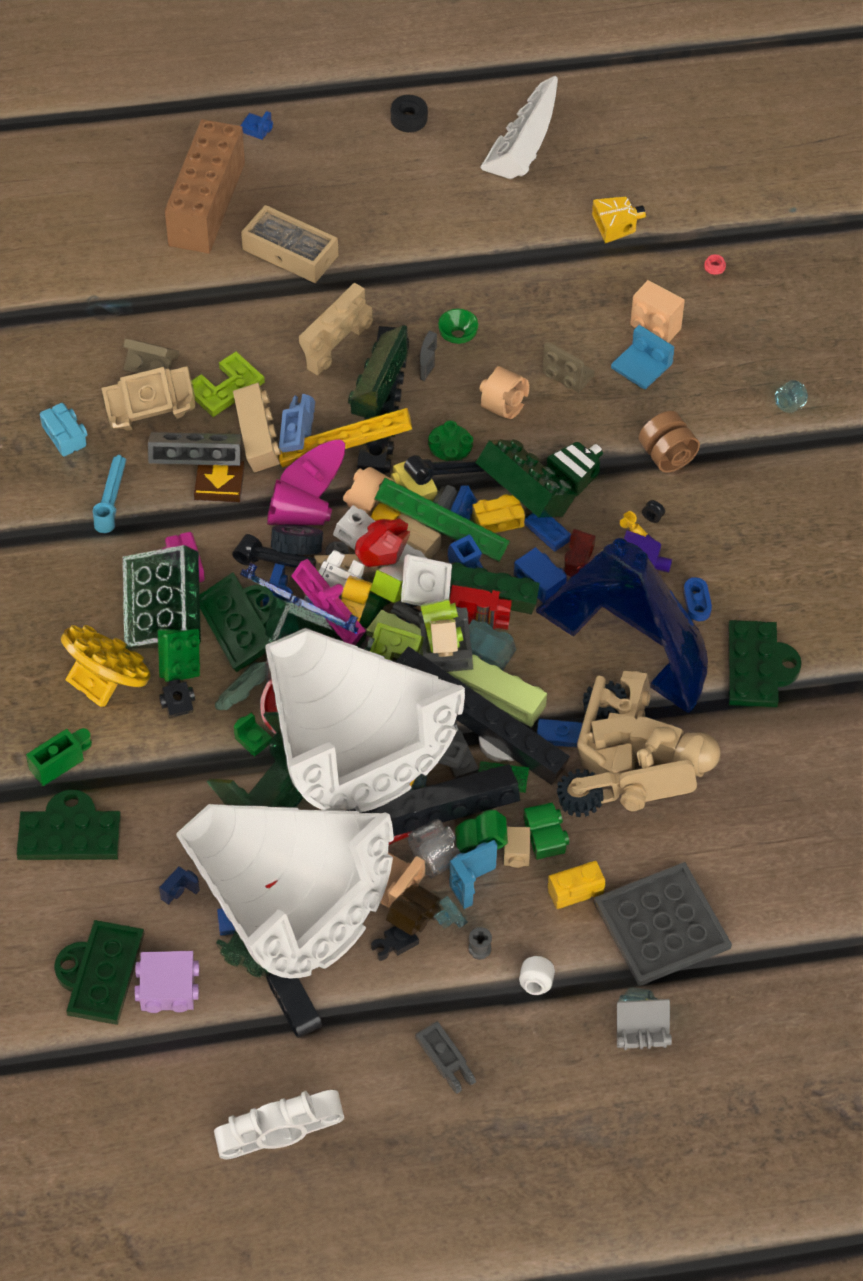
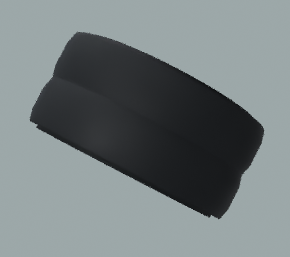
[390,95,428,133]

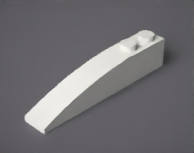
[481,76,558,179]

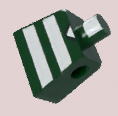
[547,442,603,496]

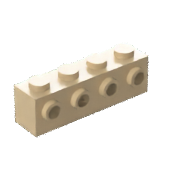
[233,383,281,473]

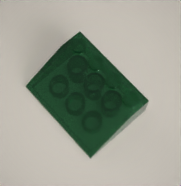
[123,545,201,649]

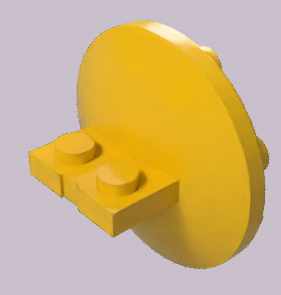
[61,625,150,707]

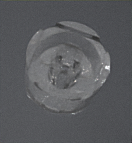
[407,819,461,879]

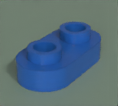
[683,577,712,621]

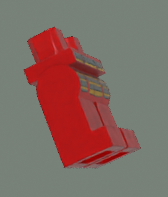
[450,585,512,635]

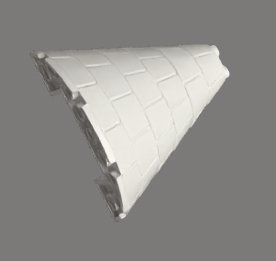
[265,628,465,813]
[176,804,394,978]

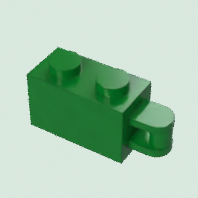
[26,728,92,786]

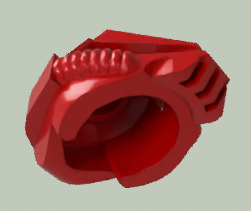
[355,518,411,567]

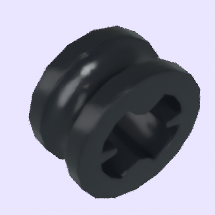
[642,500,665,523]

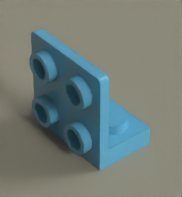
[611,325,674,389]
[449,840,497,909]

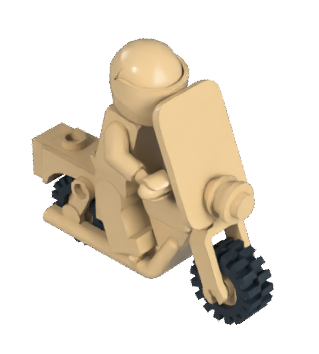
[557,671,721,817]

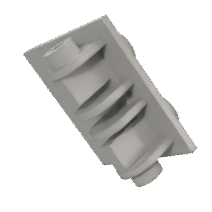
[617,999,672,1050]

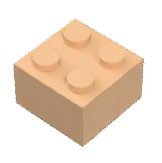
[630,280,685,343]

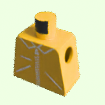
[592,197,646,243]

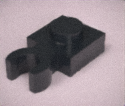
[371,926,419,961]

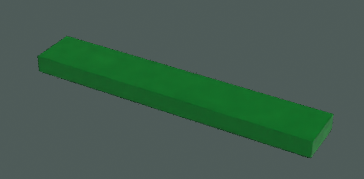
[374,478,510,562]

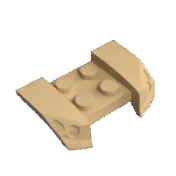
[102,366,195,431]

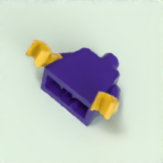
[607,511,672,585]

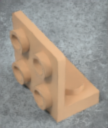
[380,852,425,908]

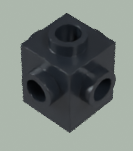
[159,679,195,718]

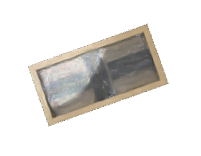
[241,205,338,283]

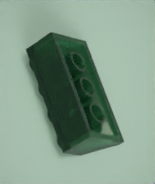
[348,325,408,419]

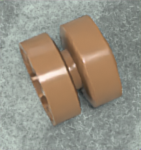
[639,411,700,473]

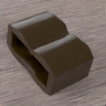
[386,883,441,936]

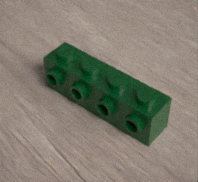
[449,562,540,615]

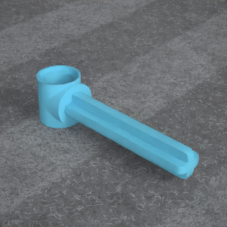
[93,455,126,533]

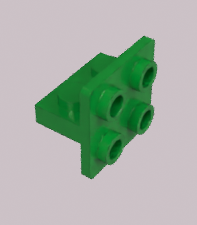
[158,629,200,682]

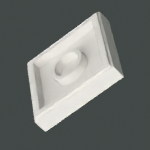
[401,554,452,606]

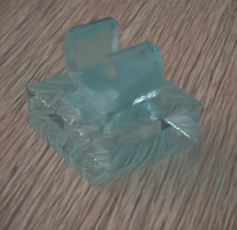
[434,896,468,929]

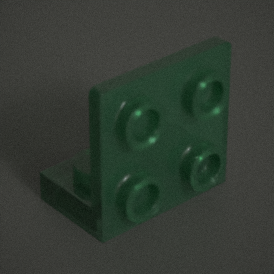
[216,931,270,978]

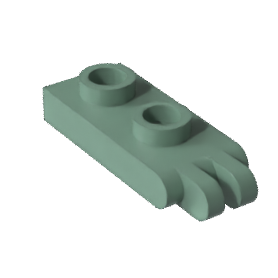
[215,662,270,710]

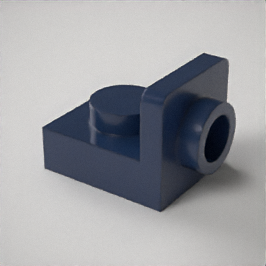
[159,866,200,905]

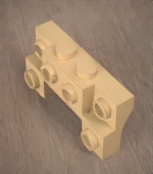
[299,283,373,376]

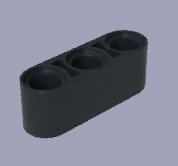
[266,973,322,1038]

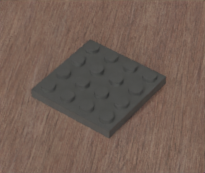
[594,862,732,986]

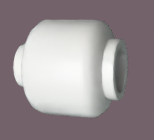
[519,956,555,995]

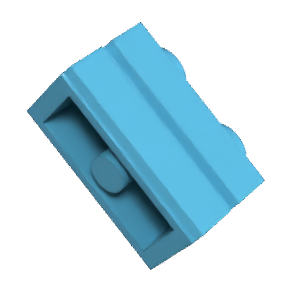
[40,403,88,457]

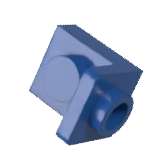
[240,111,273,140]

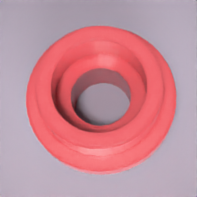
[704,254,726,275]

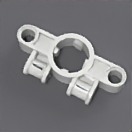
[214,1090,344,1159]

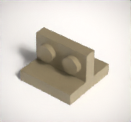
[123,338,180,373]

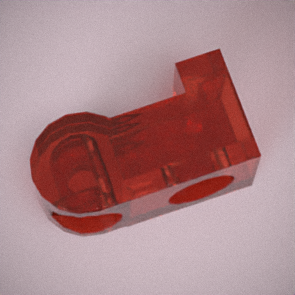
[564,529,596,577]

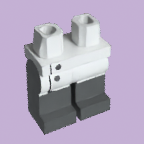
[302,550,365,612]

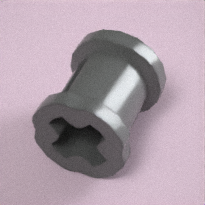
[468,927,492,960]

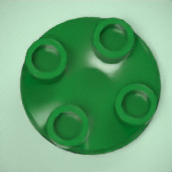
[428,420,474,461]

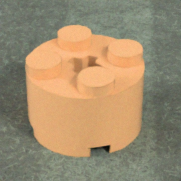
[480,366,529,419]
[343,467,396,517]

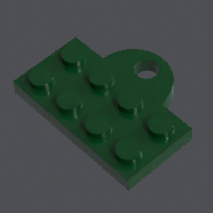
[194,572,279,672]
[728,620,802,707]
[16,790,121,860]
[54,920,145,1025]

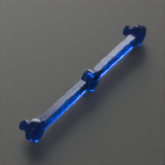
[240,563,359,633]

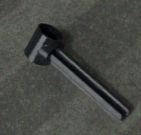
[404,455,485,485]
[232,534,316,568]

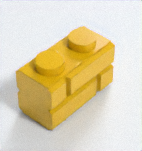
[472,494,525,533]
[548,861,605,909]

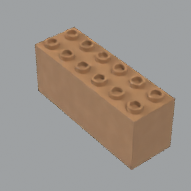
[165,119,245,254]

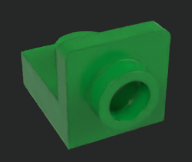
[234,712,273,757]

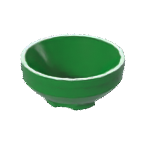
[438,309,478,344]

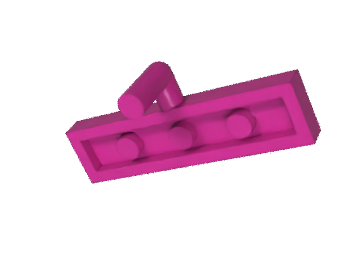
[292,559,366,645]

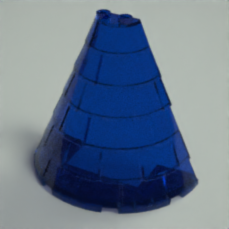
[536,538,708,713]

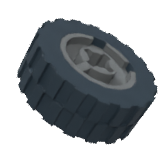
[270,524,323,555]

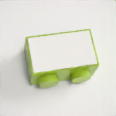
[370,560,404,603]

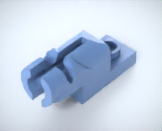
[279,394,315,453]

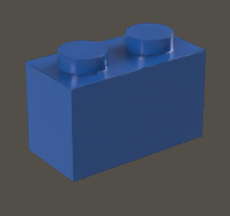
[514,547,567,605]

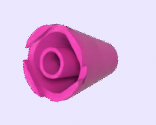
[267,479,332,525]

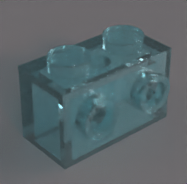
[469,620,516,671]

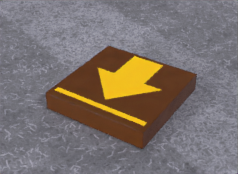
[194,461,245,502]

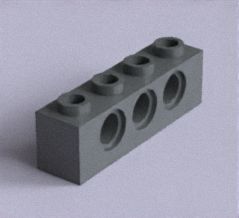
[148,432,242,466]

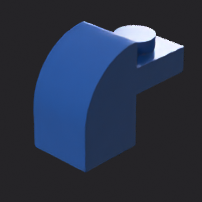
[448,534,483,568]

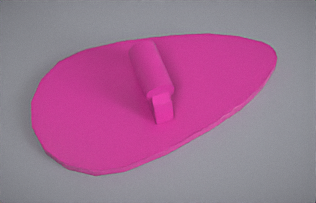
[280,440,346,498]

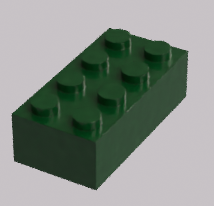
[475,439,577,518]

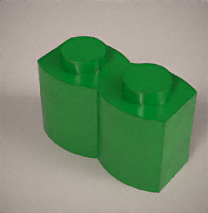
[523,802,569,860]
[455,810,508,854]

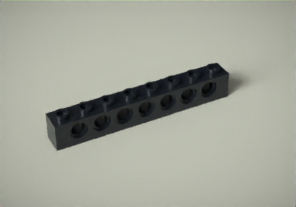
[357,326,409,475]

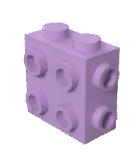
[135,951,199,1013]

